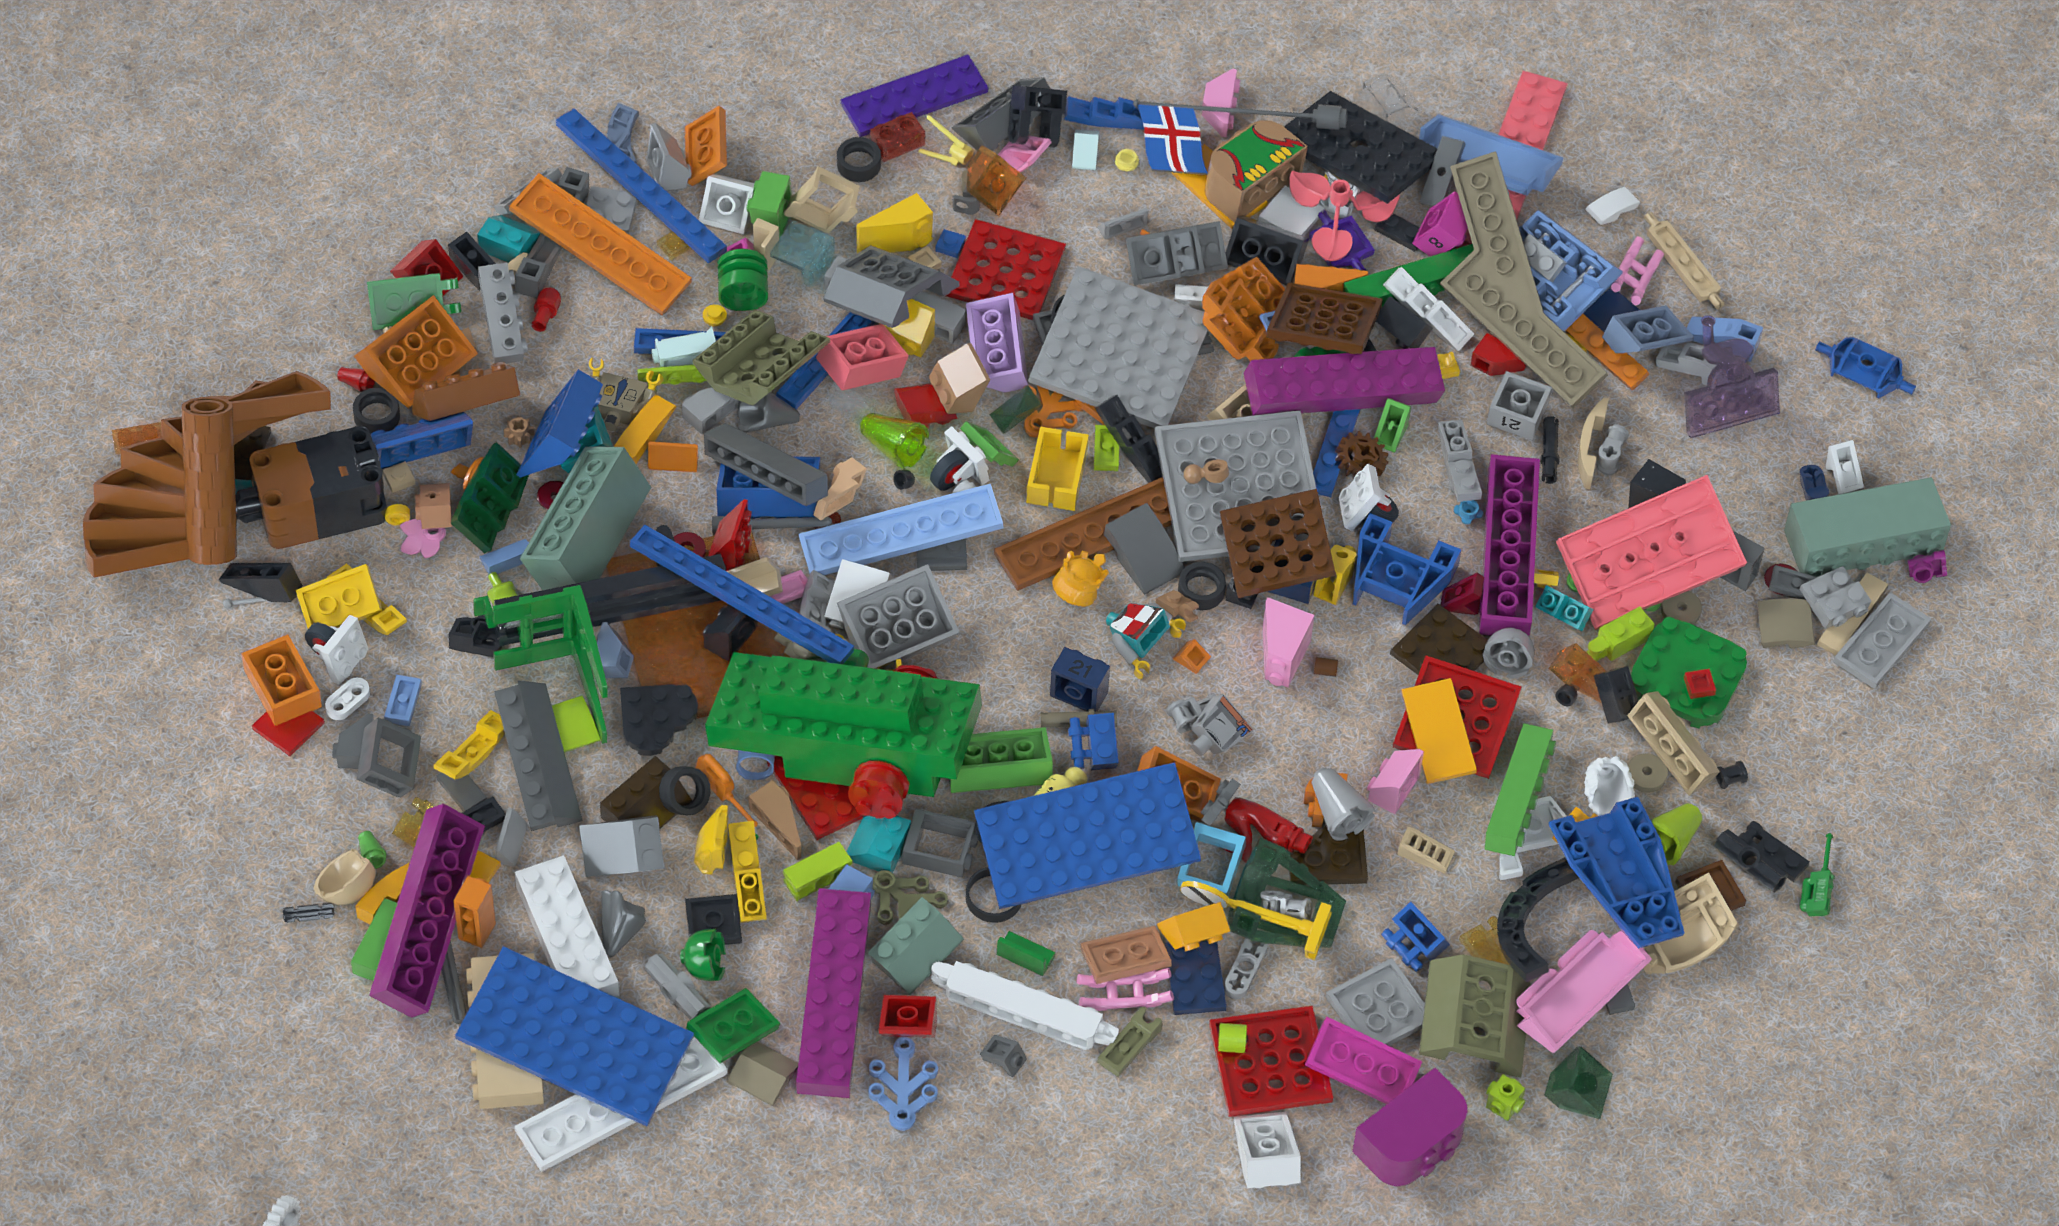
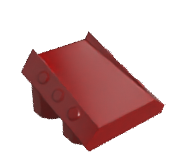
[894,383,958,432]

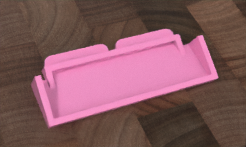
[1516,930,1652,1053]

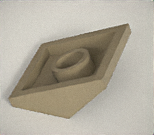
[727,1042,798,1106]

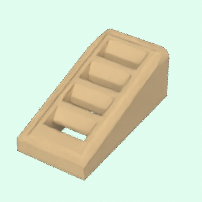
[1398,826,1455,873]

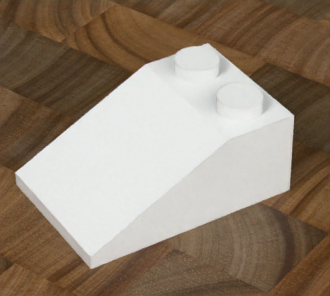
[1234,1112,1300,1188]

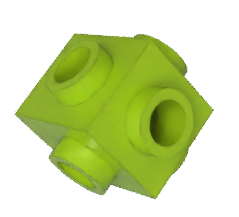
[1486,1075,1526,1121]

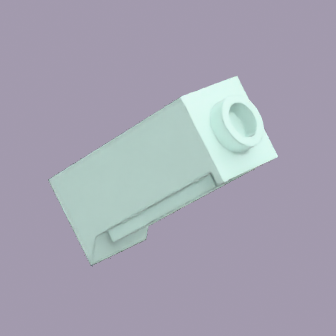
[651,326,716,367]

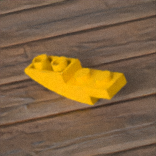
[728,821,767,923]

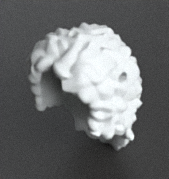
[1584,756,1635,816]

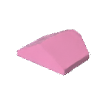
[998,136,1052,175]

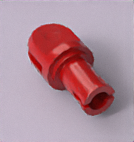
[532,287,561,332]

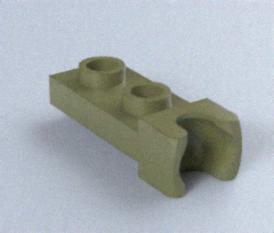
[1097,1007,1163,1077]

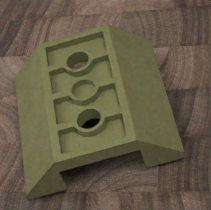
[693,310,830,406]
[1419,954,1531,1078]

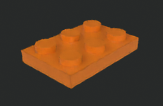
[685,106,727,186]

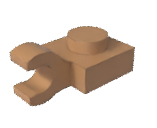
[1156,590,1199,622]

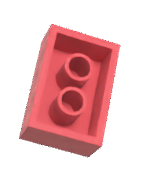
[816,324,909,391]

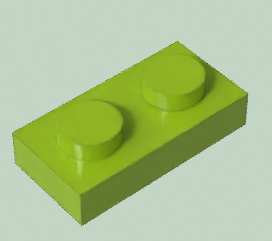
[1094,425,1119,472]

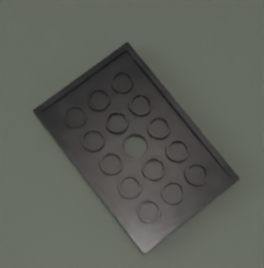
[1284,91,1438,204]

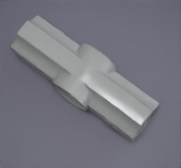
[644,953,711,1020]

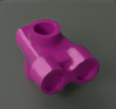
[1907,550,1948,583]

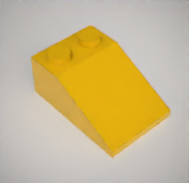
[857,193,933,254]

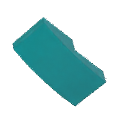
[1535,585,1594,631]

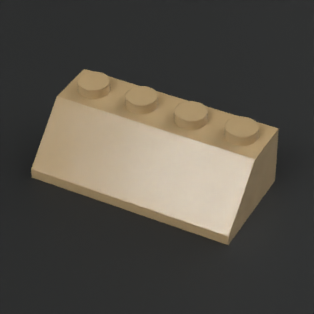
[1627,691,1720,796]

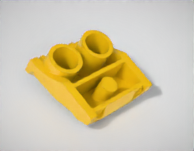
[694,805,728,875]

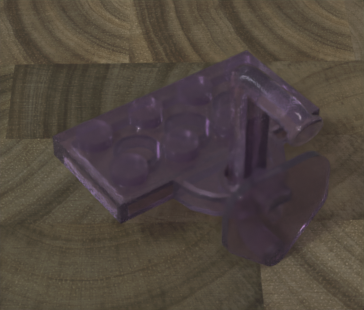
[1684,315,1780,438]

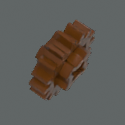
[1335,431,1389,479]

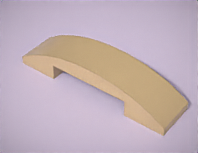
[1578,398,1609,489]

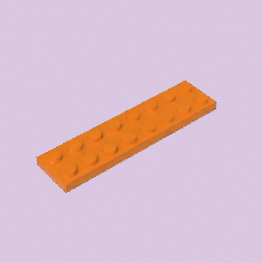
[509,173,692,316]

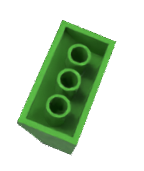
[949,727,1053,793]

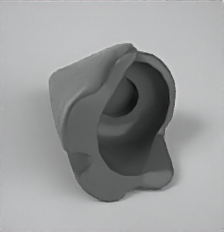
[737,392,800,433]
[601,890,646,957]

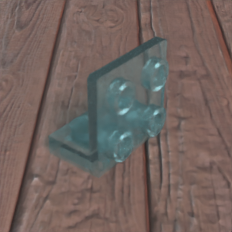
[770,221,835,288]

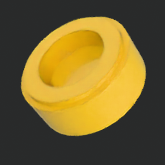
[385,504,410,525]

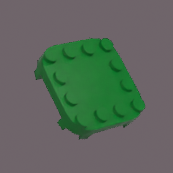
[1631,617,1747,729]

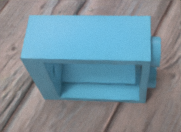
[1177,822,1246,897]

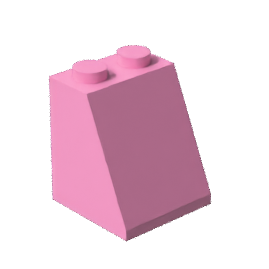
[1263,598,1314,688]

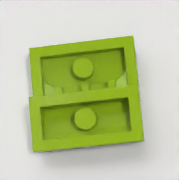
[552,696,601,753]

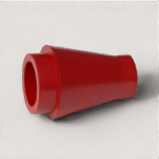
[337,367,375,392]

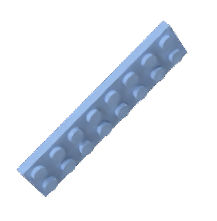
[798,484,1004,576]

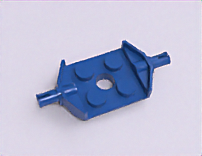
[1815,337,1916,398]

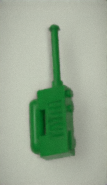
[1800,833,1835,917]

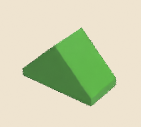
[1374,398,1411,453]

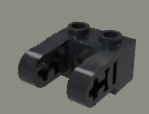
[1008,85,1067,148]

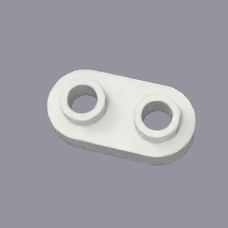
[325,678,370,720]

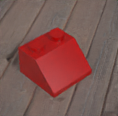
[390,239,464,297]
[879,995,937,1038]

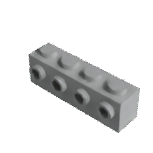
[478,263,527,364]

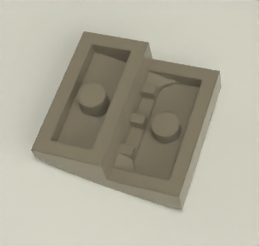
[1757,599,1815,648]

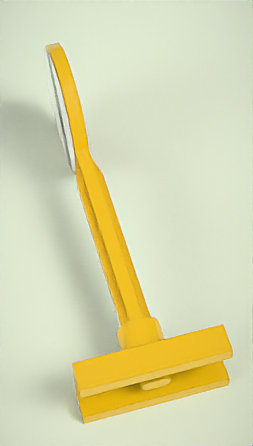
[1180,881,1332,961]

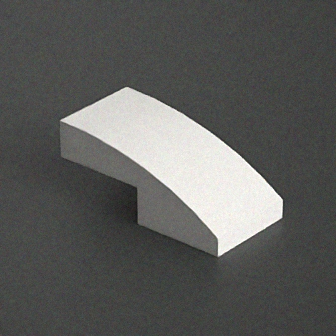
[1586,187,1640,225]

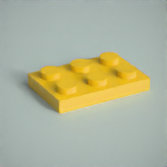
[296,564,383,629]

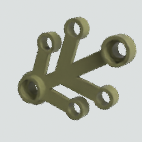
[873,870,951,925]

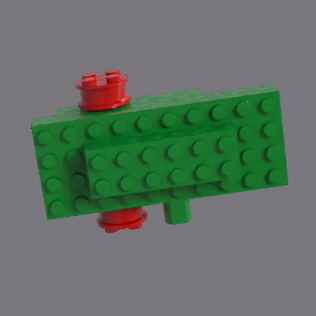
[705,649,982,819]

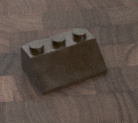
[600,756,692,829]

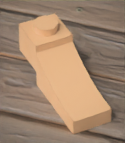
[814,457,867,520]

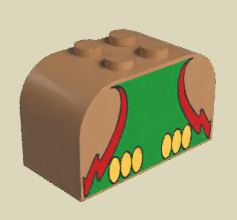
[1205,120,1308,223]

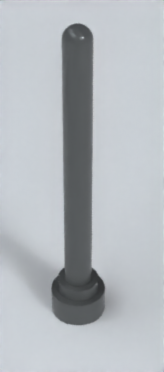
[712,516,832,536]

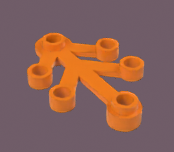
[1020,385,1084,437]

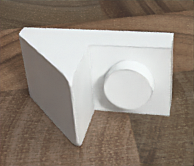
[1826,440,1864,494]

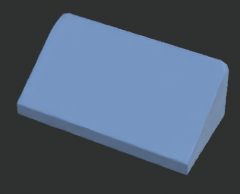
[479,539,529,575]

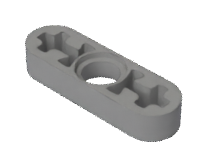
[1224,932,1269,1000]

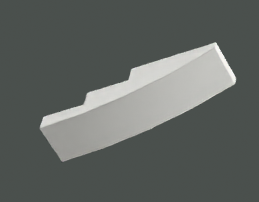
[1383,267,1474,351]

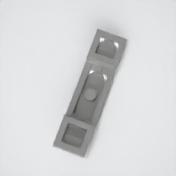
[800,570,834,632]

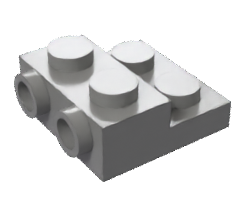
[1799,566,1871,629]

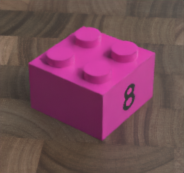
[1412,191,1468,257]

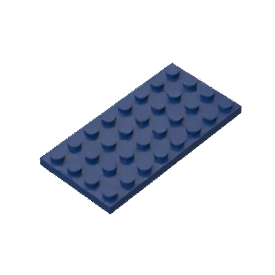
[974,762,1201,909]
[455,946,694,1127]

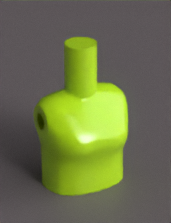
[487,572,518,605]

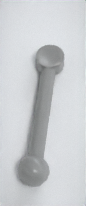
[223,597,272,608]

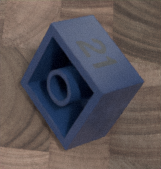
[1050,647,1110,712]

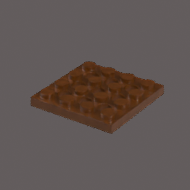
[1266,283,1382,354]
[1220,488,1336,598]

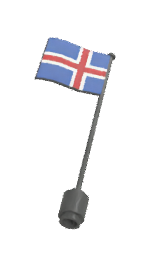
[1133,99,1347,175]

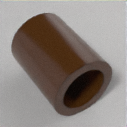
[1314,657,1338,677]

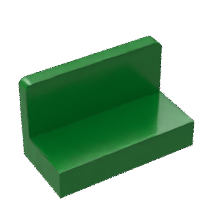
[997,931,1055,976]

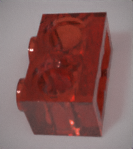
[870,112,925,163]

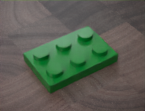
[686,988,780,1063]

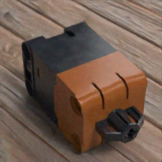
[235,426,387,549]

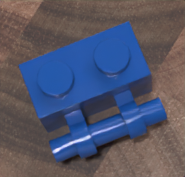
[1068,713,1119,770]
[1381,902,1450,972]

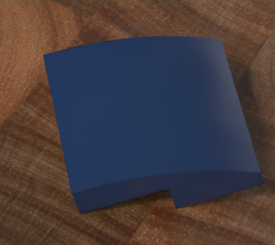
[1583,288,1640,332]

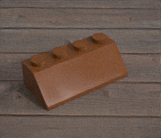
[412,362,521,421]

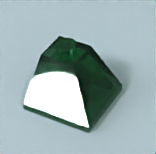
[1544,1046,1613,1119]

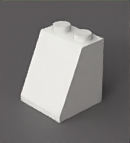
[824,559,894,629]

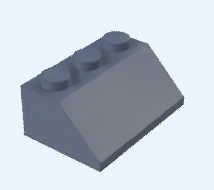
[1602,305,1694,353]

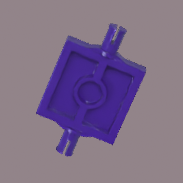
[1309,210,1375,271]

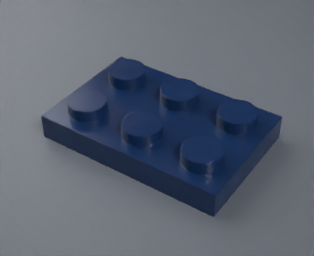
[1165,940,1227,1015]

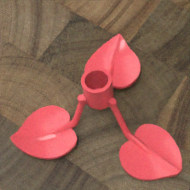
[1289,171,1400,261]

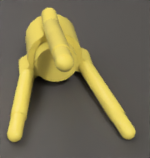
[919,115,974,166]

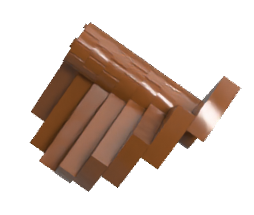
[83,371,331,578]

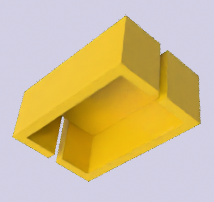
[1026,427,1089,511]

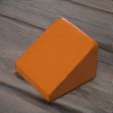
[1172,639,1211,674]

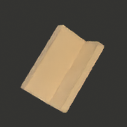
[753,218,780,271]
[726,557,783,596]

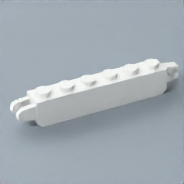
[931,961,1119,1050]

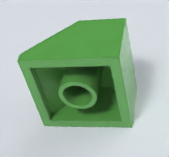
[747,171,792,242]

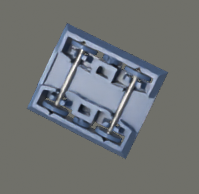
[1519,209,1623,332]

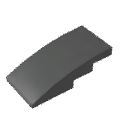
[1126,221,1228,286]

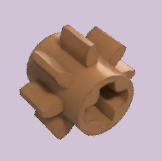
[503,416,535,448]

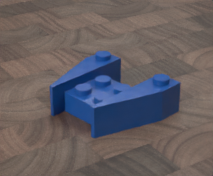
[1353,513,1461,625]

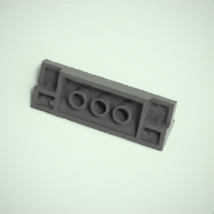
[494,680,583,831]

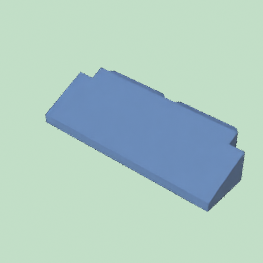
[1419,114,1563,196]

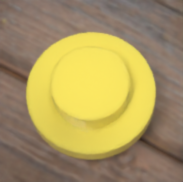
[1115,149,1139,171]

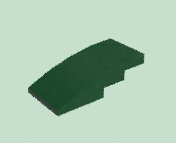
[451,442,529,554]

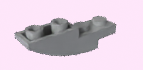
[1656,342,1756,395]
[1438,419,1482,502]

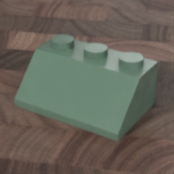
[868,897,964,995]

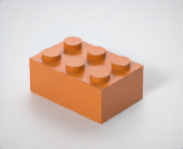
[241,634,322,726]

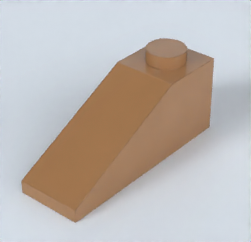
[749,780,801,860]

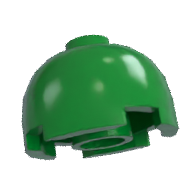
[680,929,726,981]

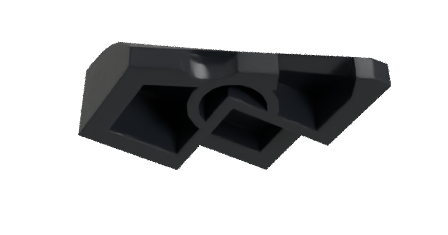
[449,615,502,657]

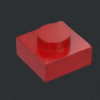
[1684,669,1716,699]

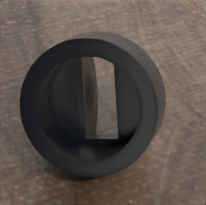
[893,469,915,490]
[1555,684,1578,707]

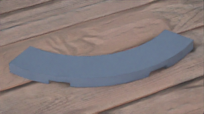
[607,103,668,191]

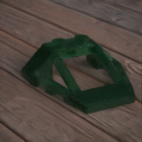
[1228,838,1346,948]

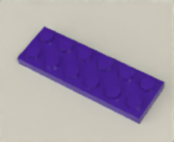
[841,54,988,137]

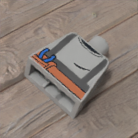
[1191,694,1254,756]

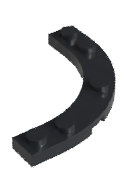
[1497,857,1579,982]

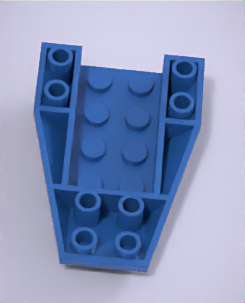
[1548,797,1685,949]

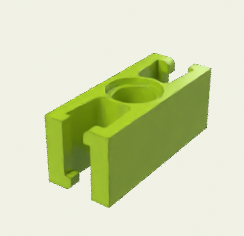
[783,842,852,901]

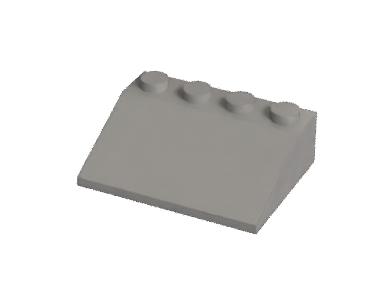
[837,564,959,669]

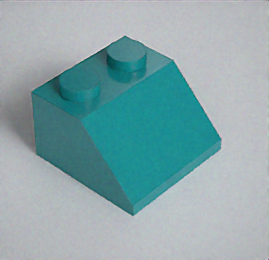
[477,215,541,263]
[846,815,911,873]

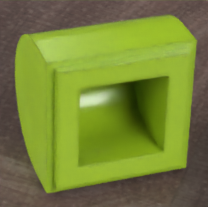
[1218,1023,1247,1053]

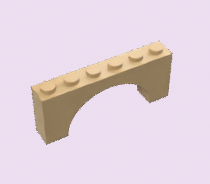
[466,953,544,1109]

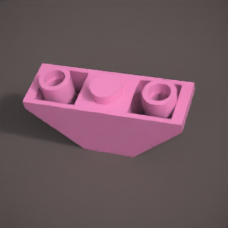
[1202,69,1240,138]

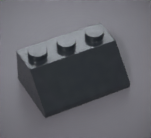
[1225,215,1309,285]

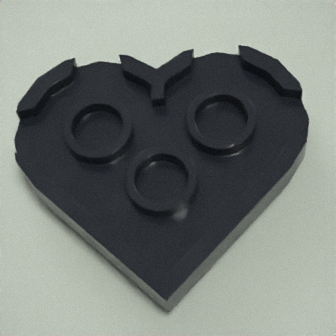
[620,684,698,756]

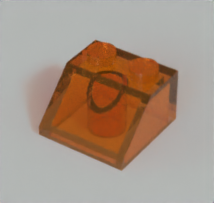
[966,145,1026,216]

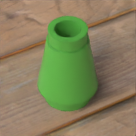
[358,831,387,869]

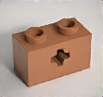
[415,483,452,529]

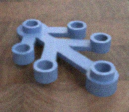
[868,1037,938,1130]

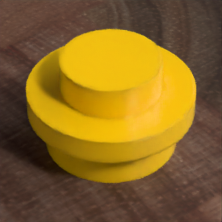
[703,304,727,327]

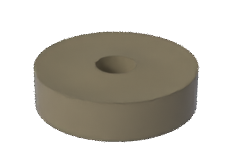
[1661,591,1702,625]
[1628,753,1668,793]

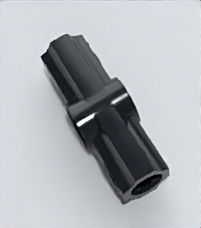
[1714,829,1788,893]

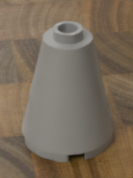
[1312,768,1376,840]

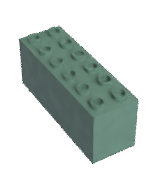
[520,447,651,590]
[1784,477,1951,577]

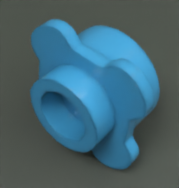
[1454,500,1483,524]

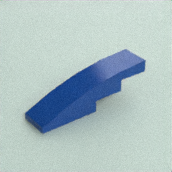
[1064,96,1144,130]

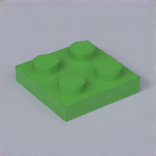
[960,421,1019,467]

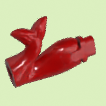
[1223,797,1313,865]

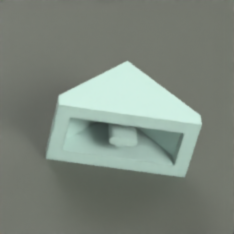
[1072,129,1099,170]

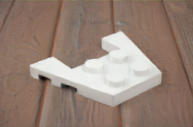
[1499,796,1566,881]

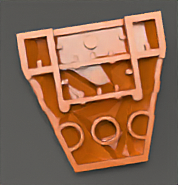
[1202,257,1285,361]

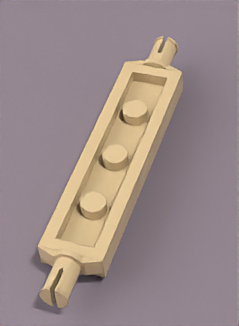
[1644,212,1724,310]

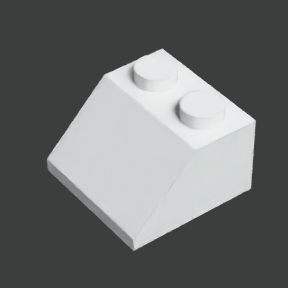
[699,174,754,234]

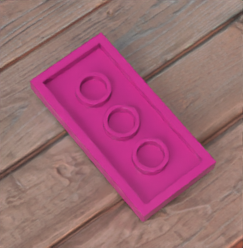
[1305,1017,1422,1104]

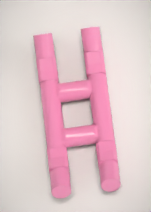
[1611,237,1664,305]
[1077,968,1174,1011]

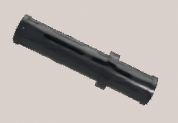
[1540,416,1560,484]

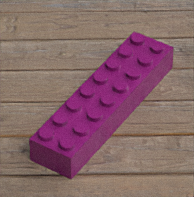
[1243,347,1445,416]
[1479,454,1540,636]
[369,803,485,1017]
[796,888,871,1098]

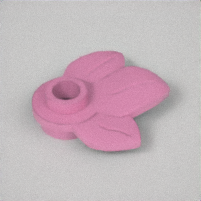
[400,519,446,559]

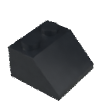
[703,604,758,662]

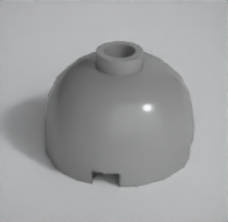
[1483,628,1535,679]

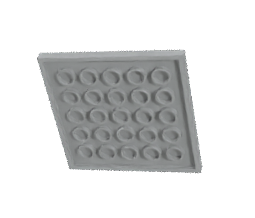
[1028,266,1208,428]
[1155,410,1316,562]

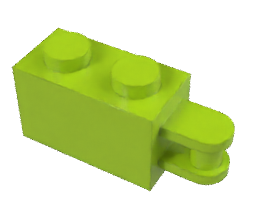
[1586,606,1655,662]

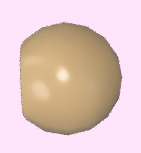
[314,848,376,905]

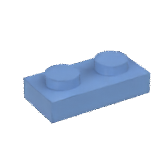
[384,675,422,726]

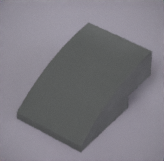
[1104,503,1185,595]

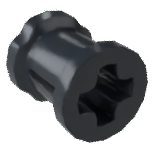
[1716,761,1748,789]

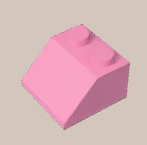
[1367,749,1424,814]

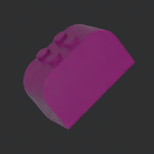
[1352,1068,1468,1186]

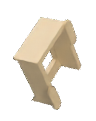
[784,166,860,233]

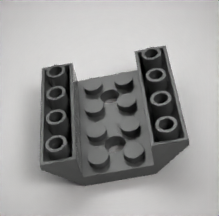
[823,246,960,328]

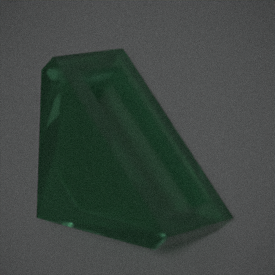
[989,385,1042,434]

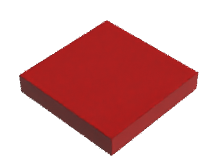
[252,710,325,756]

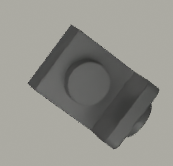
[980,1034,1027,1077]

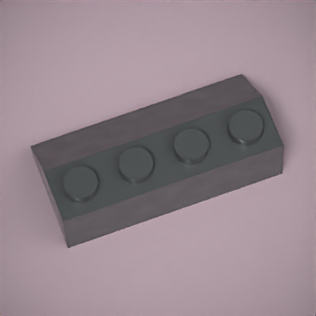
[952,77,1050,153]

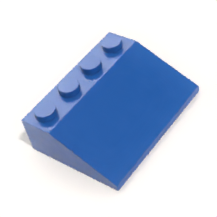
[516,369,603,477]
[371,412,473,469]
[716,457,820,519]

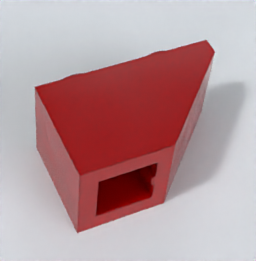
[1470,333,1527,376]

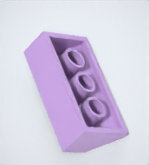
[966,293,1028,392]

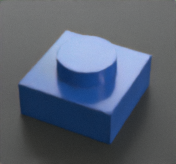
[935,229,966,258]

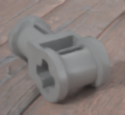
[1597,424,1629,475]
[1166,693,1216,733]
[1261,890,1313,921]

